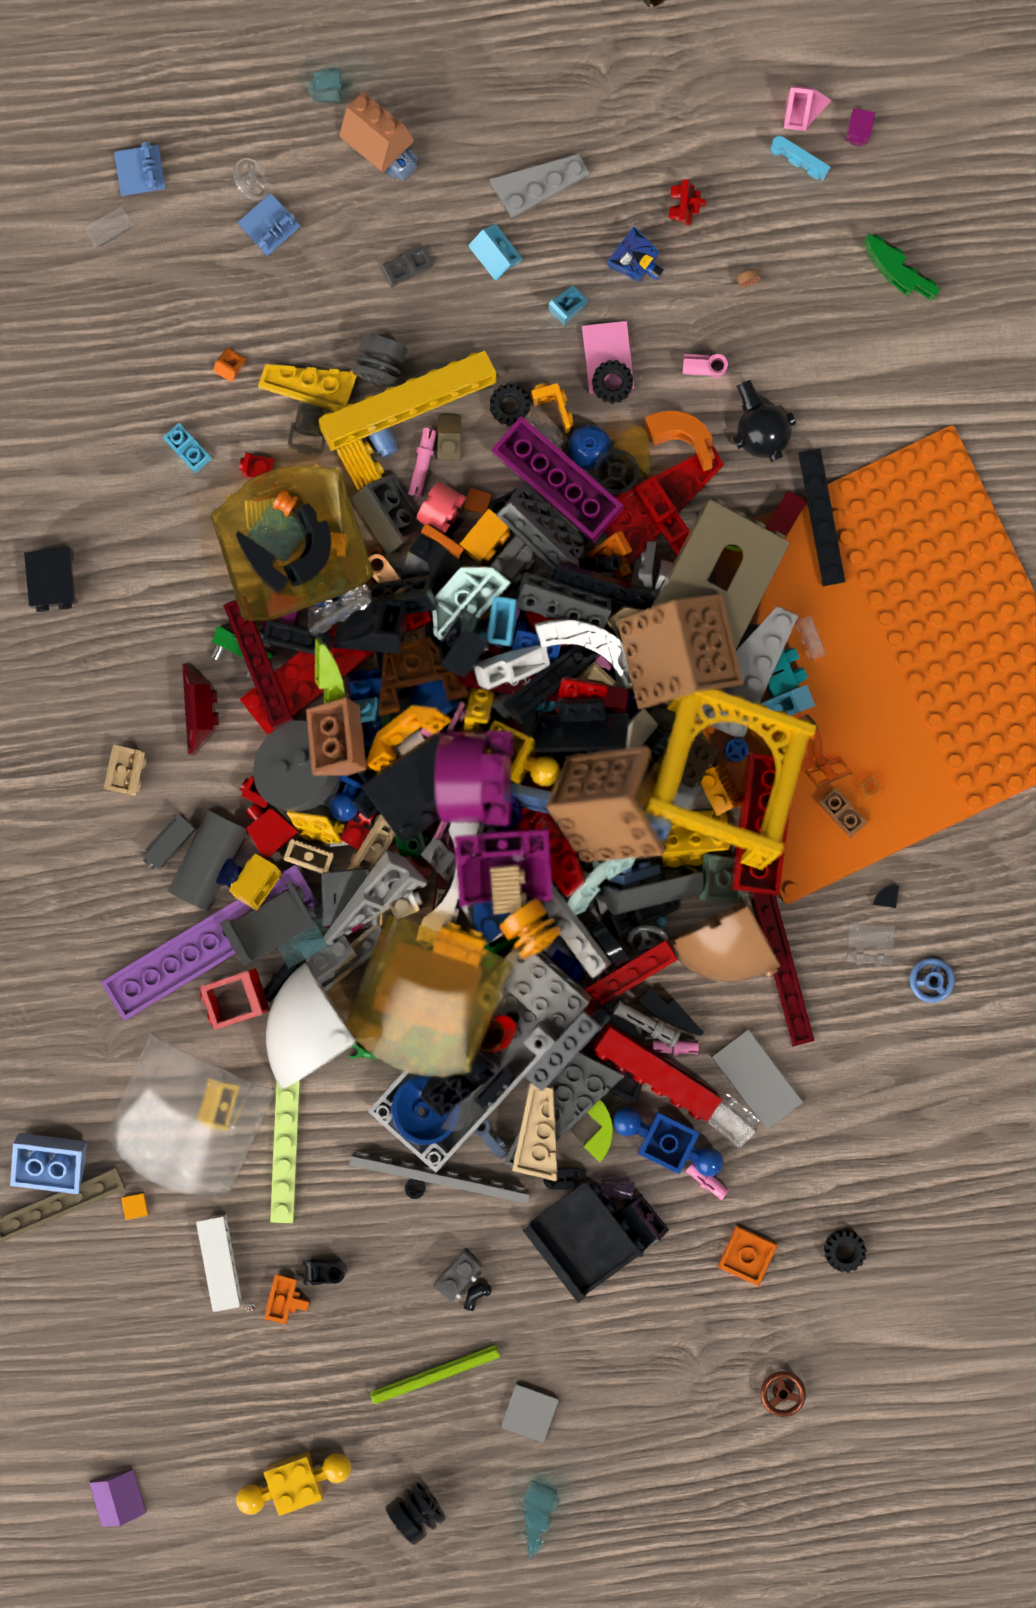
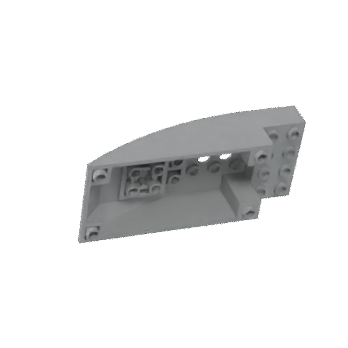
[368,946,592,1172]

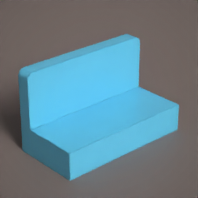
[469,224,523,280]

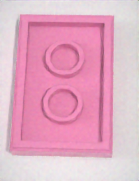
[582,321,634,394]

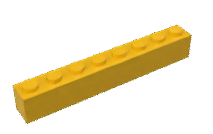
[319,350,496,451]

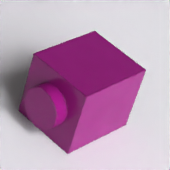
[845,108,876,146]

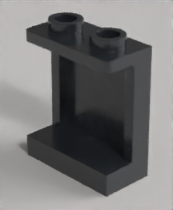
[24,548,78,612]

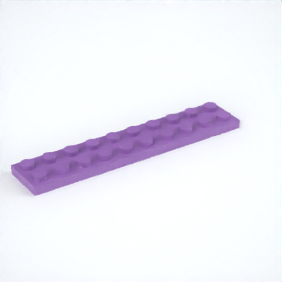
[101,865,319,1021]

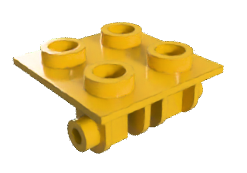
[286,811,344,844]

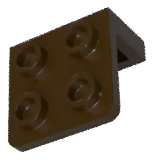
[657,732,719,789]

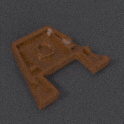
[379,636,467,716]

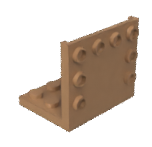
[617,594,743,710]
[546,746,665,863]

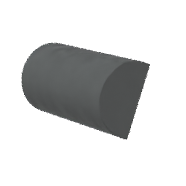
[168,810,248,911]
[601,865,703,915]

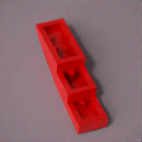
[634,476,690,556]

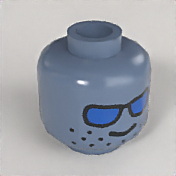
[385,148,418,181]

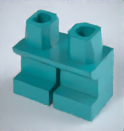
[767,648,808,699]

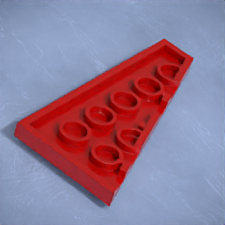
[605,446,724,566]

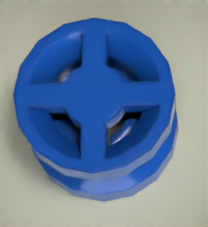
[724,739,748,762]

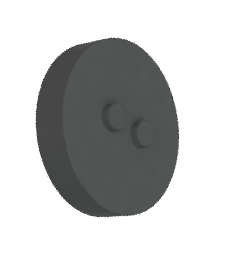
[253,720,340,813]

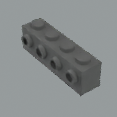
[515,572,612,629]

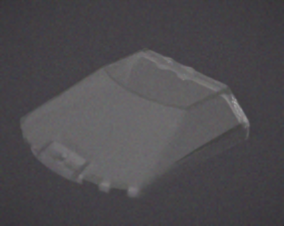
[106,1033,276,1196]

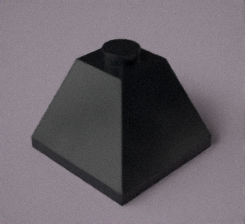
[400,533,463,597]

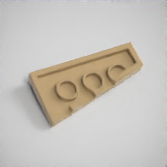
[512,1083,558,1181]

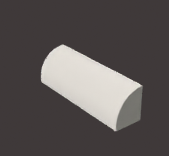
[196,1214,243,1312]

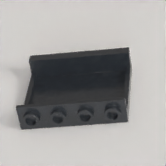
[522,1178,645,1303]

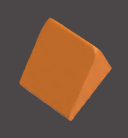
[213,347,247,382]
[464,488,492,515]

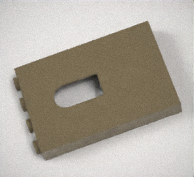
[651,498,790,650]

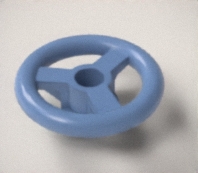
[910,958,955,1003]

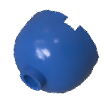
[566,424,611,471]

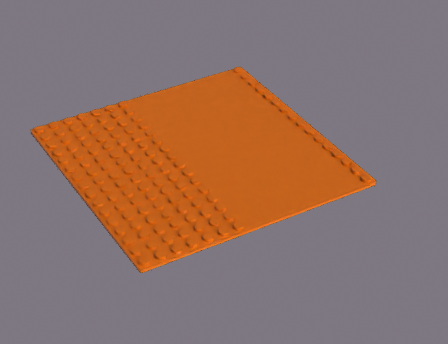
[630,426,1036,904]

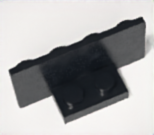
[534,697,630,752]

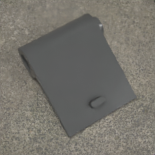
[322,864,391,926]

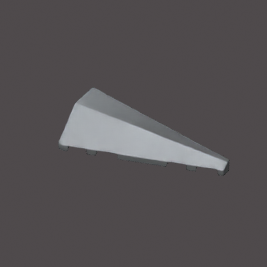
[324,850,427,945]

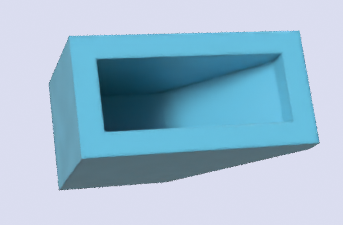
[488,596,517,646]

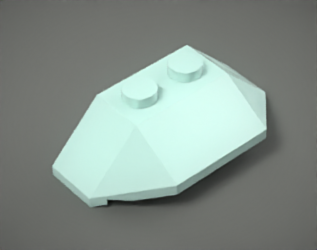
[432,567,510,640]

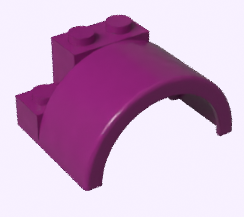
[435,730,513,825]
[454,828,553,906]

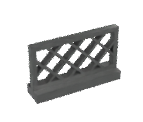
[496,481,589,571]

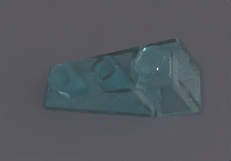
[523,1480,559,1560]

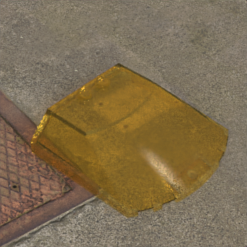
[210,464,374,620]
[346,915,513,1077]

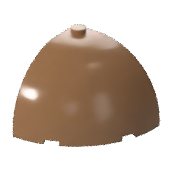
[669,900,781,982]

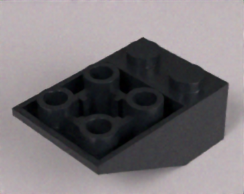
[332,599,408,654]
[420,1036,495,1117]

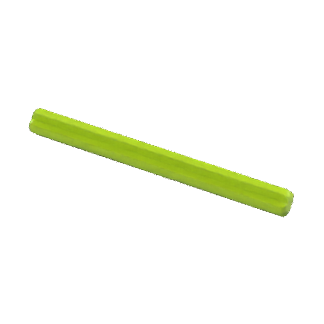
[370,1345,500,1404]

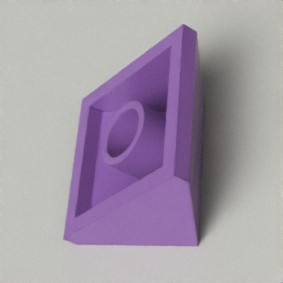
[89,1469,146,1527]

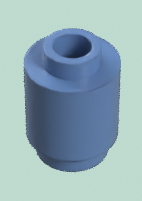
[368,428,399,458]

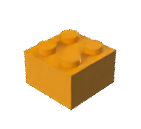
[460,509,511,567]

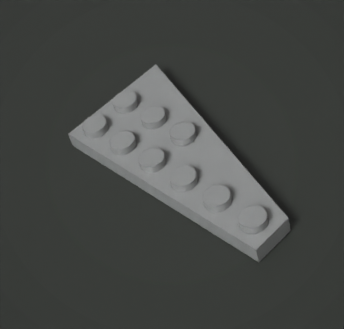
[695,606,799,740]

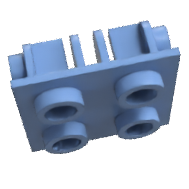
[114,142,166,197]
[237,193,301,256]

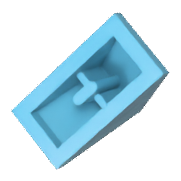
[549,285,589,326]

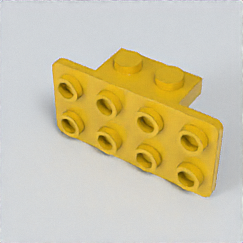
[659,810,731,868]

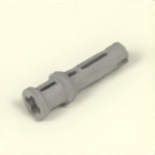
[613,1001,681,1048]

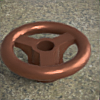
[760,1371,806,1417]

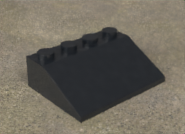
[361,733,440,844]

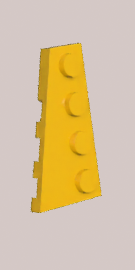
[258,364,358,412]

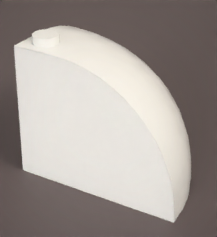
[266,962,357,1089]

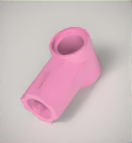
[683,354,728,378]

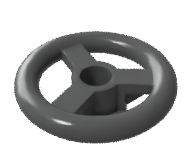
[627,924,671,955]

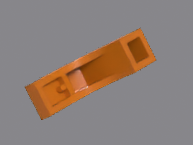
[645,411,715,471]

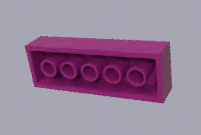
[491,416,624,543]

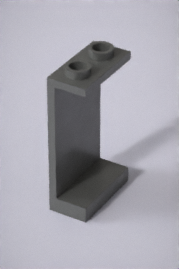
[220,882,317,966]

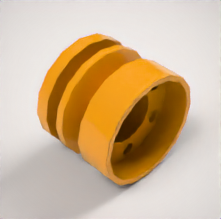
[499,899,562,959]

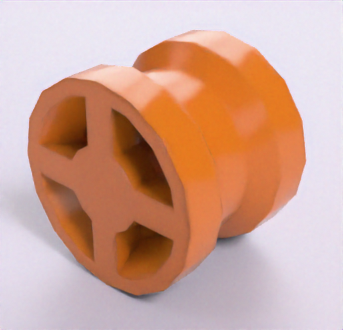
[272,489,300,517]

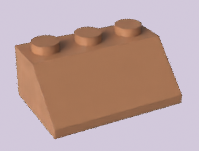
[339,91,414,173]
[306,698,366,776]

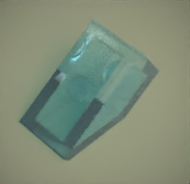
[308,67,342,104]

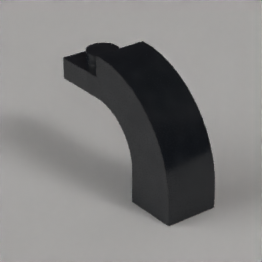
[283,503,331,587]

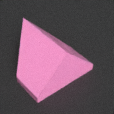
[784,85,832,131]

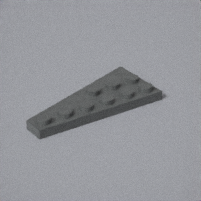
[504,1051,625,1174]

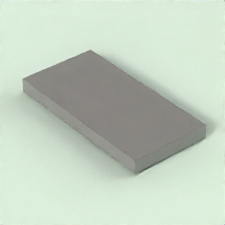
[712,1029,803,1129]

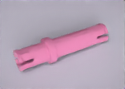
[408,428,437,498]

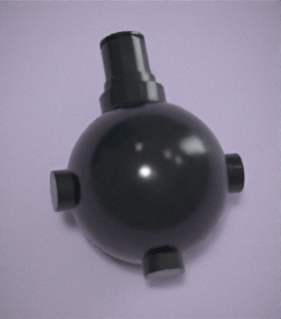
[733,380,796,463]

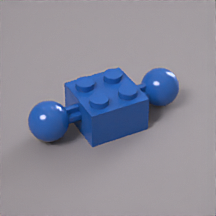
[329,713,382,821]
[613,1107,724,1177]

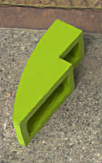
[315,637,345,704]

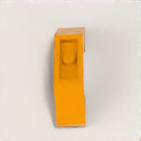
[366,706,451,772]

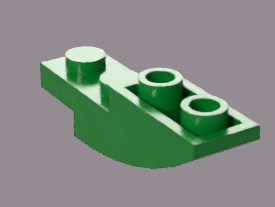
[863,233,940,301]

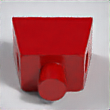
[246,804,299,860]

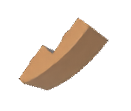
[819,788,867,838]

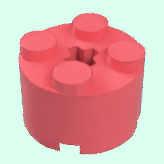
[416,481,467,535]

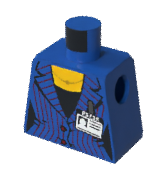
[607,226,664,282]

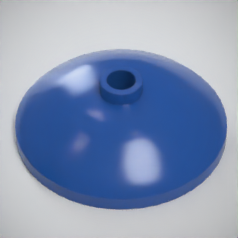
[391,1076,459,1145]

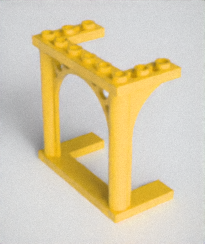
[642,689,816,870]

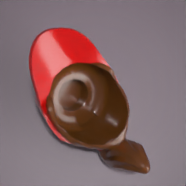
[460,1015,517,1053]

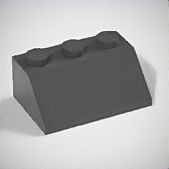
[351,473,425,555]

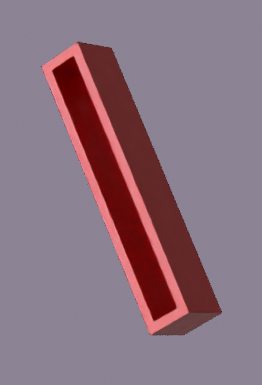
[592,1022,722,1122]

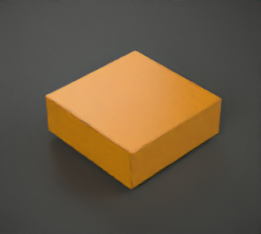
[121,1192,149,1220]

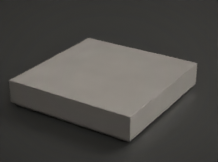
[501,1383,559,1443]

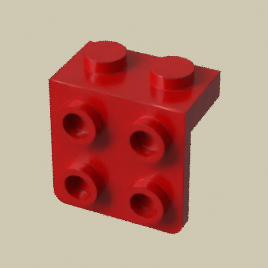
[555,678,607,715]

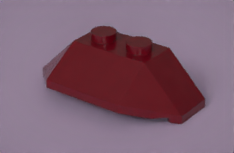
[182,663,220,755]

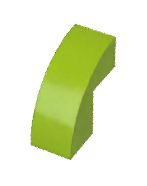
[583,1099,613,1162]

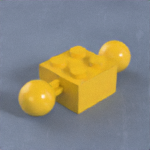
[458,720,560,786]
[236,1451,352,1516]

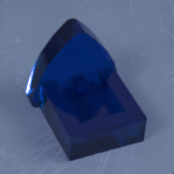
[216,859,243,888]
[551,949,584,982]

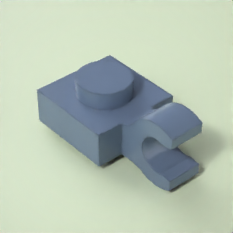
[474,1119,508,1159]

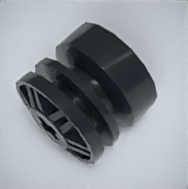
[574,920,629,982]
[385,1481,446,1545]

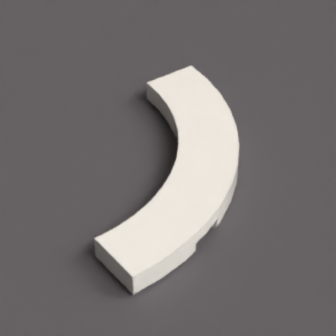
[535,620,633,689]

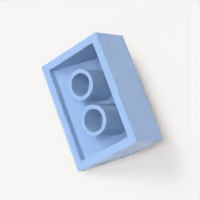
[10,1133,87,1194]

